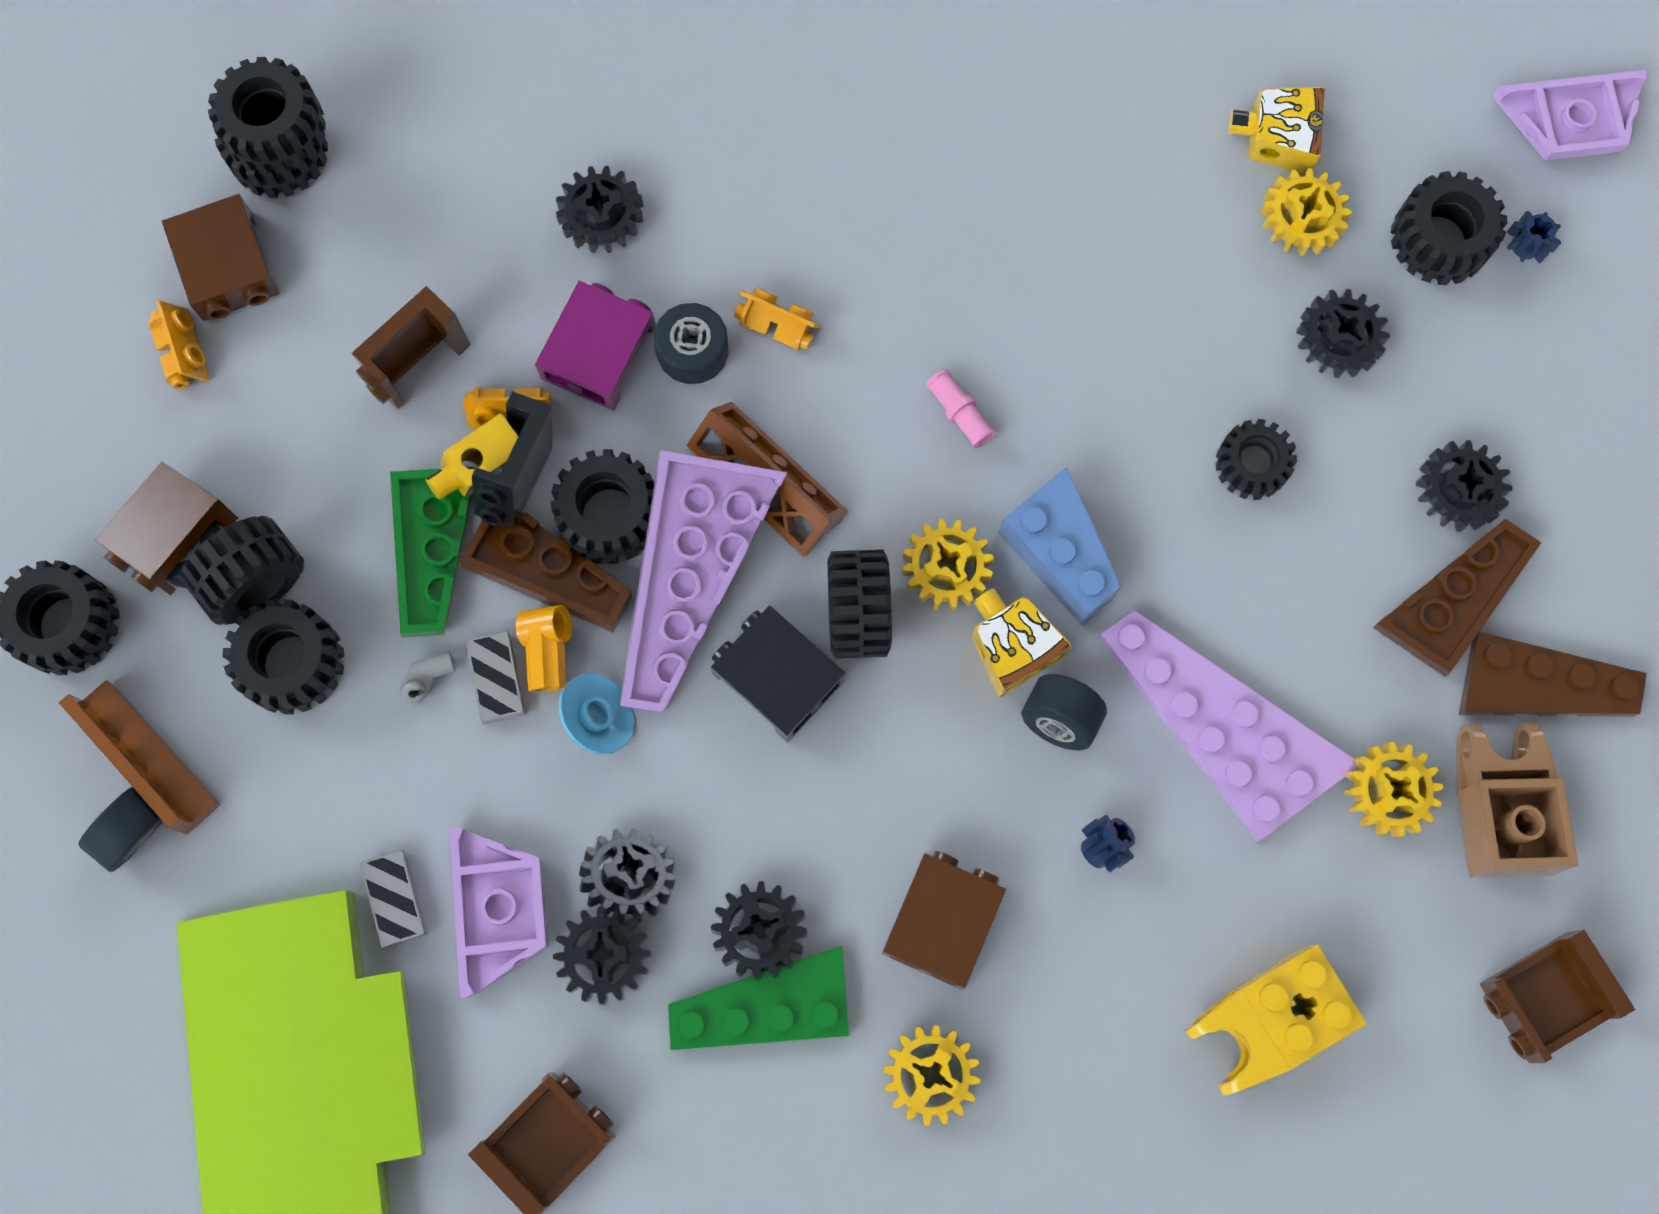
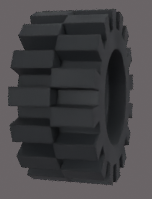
[1215,419,1297,500]

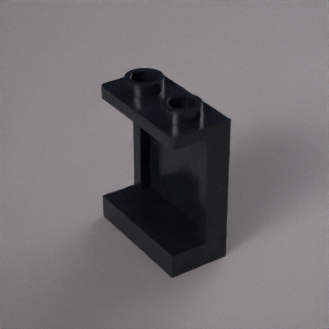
[472,391,552,529]
[711,605,846,743]

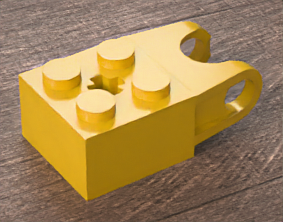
[1185,944,1367,1096]

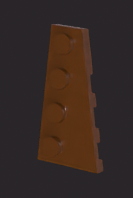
[459,512,632,633]
[1373,519,1542,677]
[1459,631,1647,717]

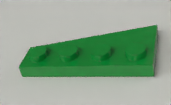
[390,467,475,638]
[668,946,849,1050]

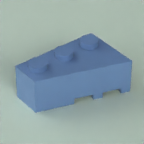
[999,467,1121,625]

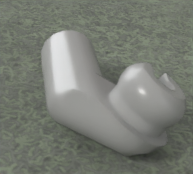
[400,651,456,704]

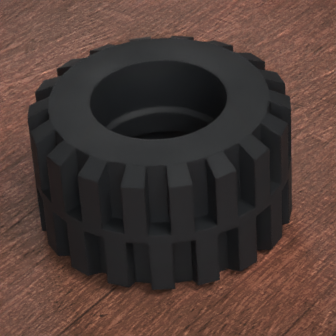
[208,57,326,175]
[214,106,328,198]
[1390,171,1508,285]
[550,449,655,564]
[180,516,304,625]
[827,549,892,659]
[0,560,120,675]
[222,599,345,714]

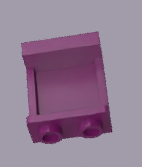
[535,280,656,411]

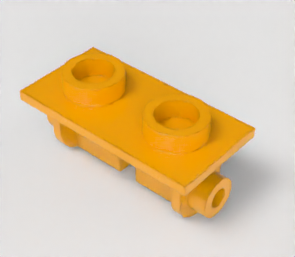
[734,287,822,351]
[148,300,210,390]
[462,387,551,429]

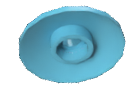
[558,673,635,755]

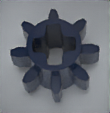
[1507,211,1561,263]
[1081,815,1135,872]

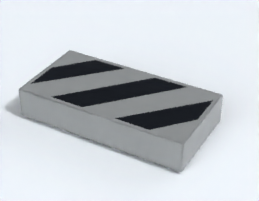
[466,631,526,724]
[359,849,427,948]

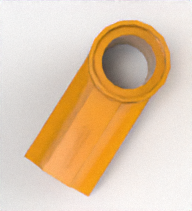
[516,605,573,692]

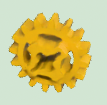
[1260,168,1352,256]
[902,519,994,611]
[1344,742,1443,837]
[882,1025,981,1126]

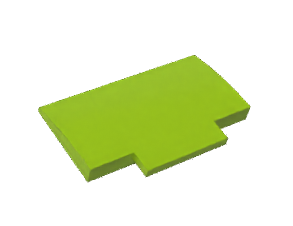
[177,890,426,1214]

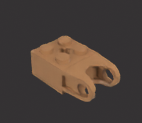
[1456,722,1579,877]

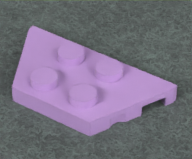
[1493,69,1648,161]
[449,826,548,999]

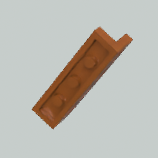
[686,402,849,557]
[59,680,221,835]

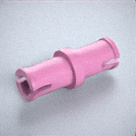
[926,369,996,449]

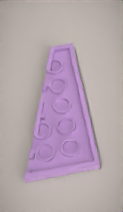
[619,451,788,712]
[1098,610,1357,842]

